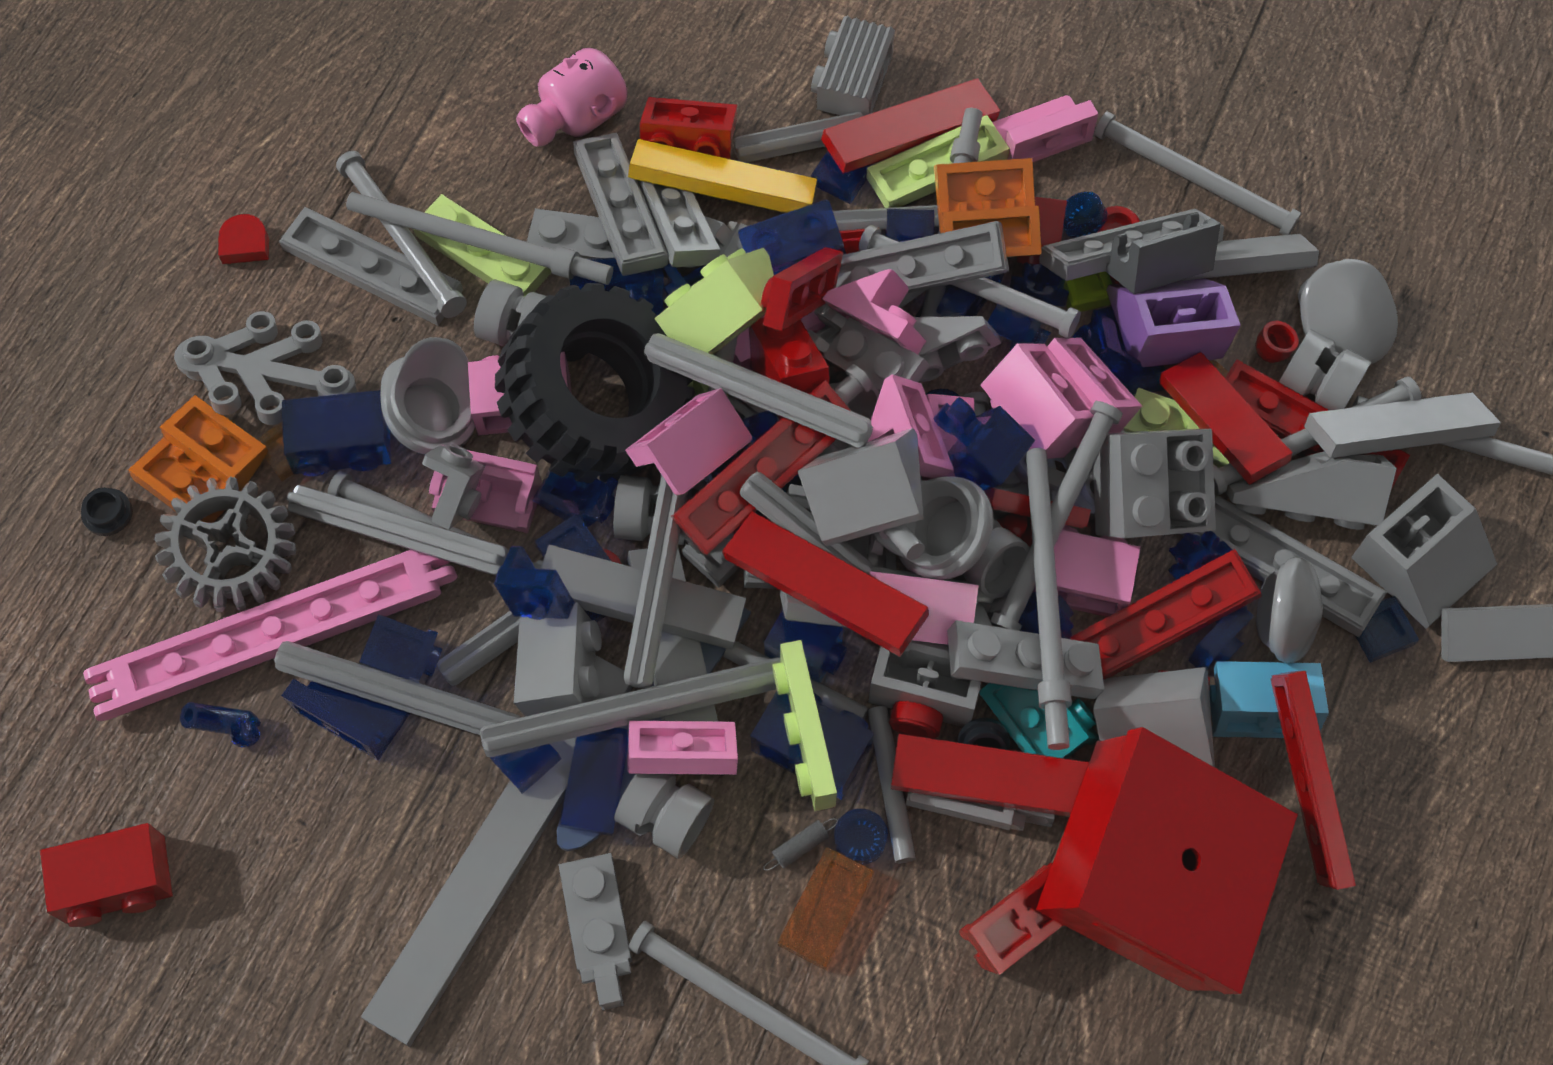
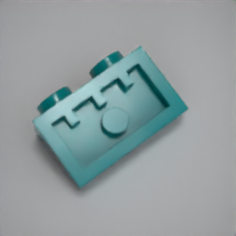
[979,683,1099,759]

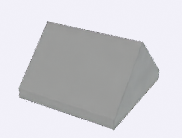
[798,428,924,547]
[1093,667,1215,767]

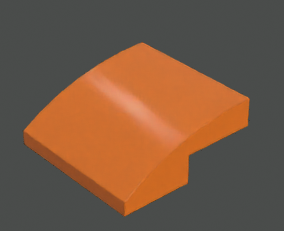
[934,158,1041,257]
[128,395,268,523]

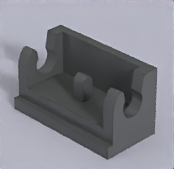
[1106,212,1221,294]

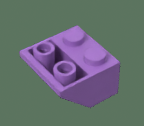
[1106,278,1241,369]

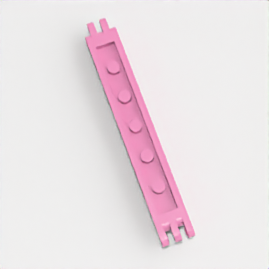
[83,550,457,721]

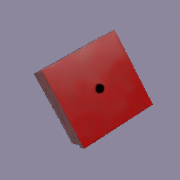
[1036,727,1298,994]

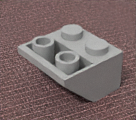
[1093,429,1216,538]
[1351,474,1497,629]
[868,640,981,727]

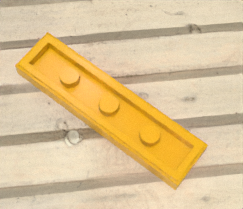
[628,139,817,217]

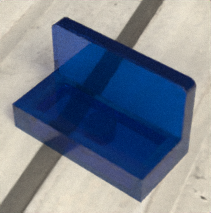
[281,679,410,761]

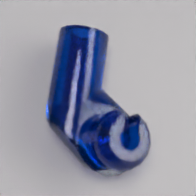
[180,702,261,747]

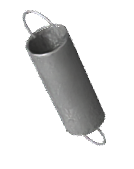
[763,818,838,871]

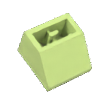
[654,248,774,355]

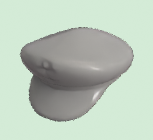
[1298,258,1398,365]
[380,337,475,455]
[873,476,993,580]
[1256,557,1323,663]

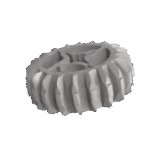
[154,476,296,612]

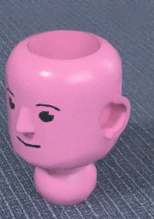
[516,48,627,147]

